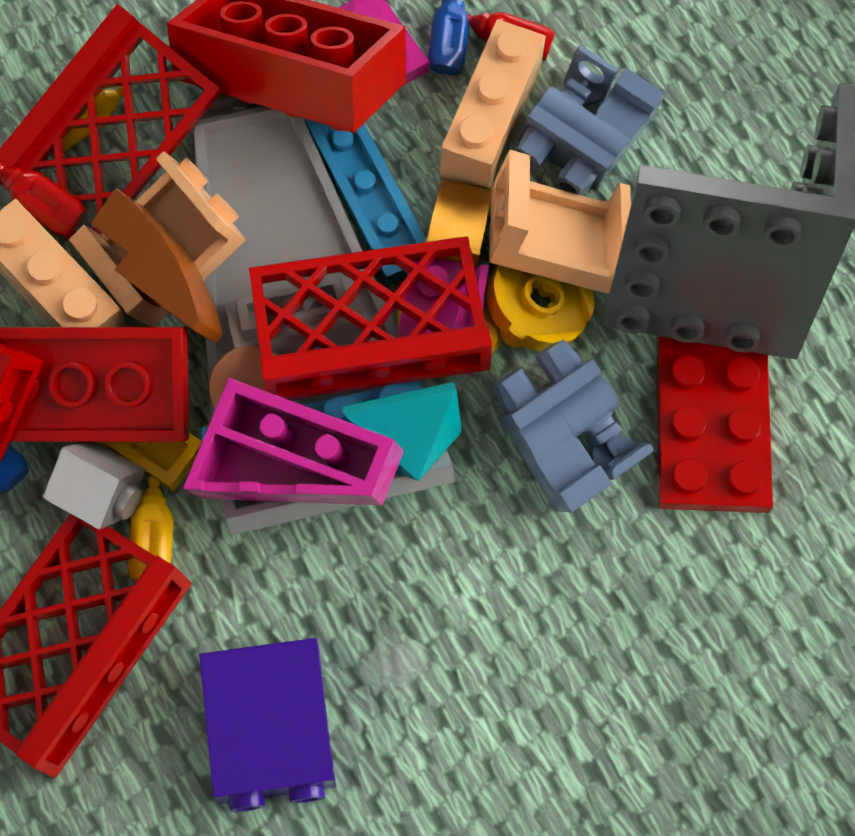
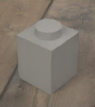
[43,442,146,530]

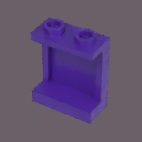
[199,637,337,812]

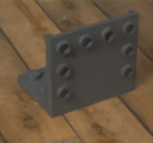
[602,83,855,360]

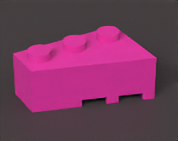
[183,378,404,506]

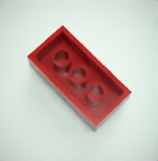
[167,0,406,133]

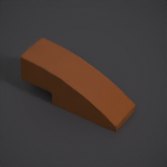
[90,188,223,344]

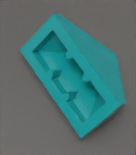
[341,382,462,481]

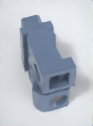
[517,44,665,195]
[492,339,654,513]

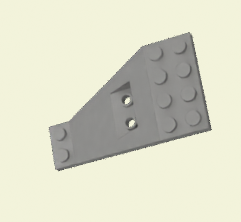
[188,94,455,536]

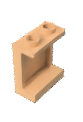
[489,150,631,294]
[69,151,246,327]

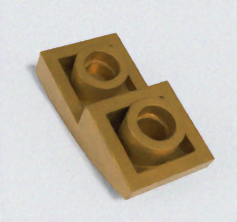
[426,179,492,265]

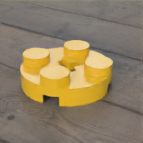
[486,265,595,352]

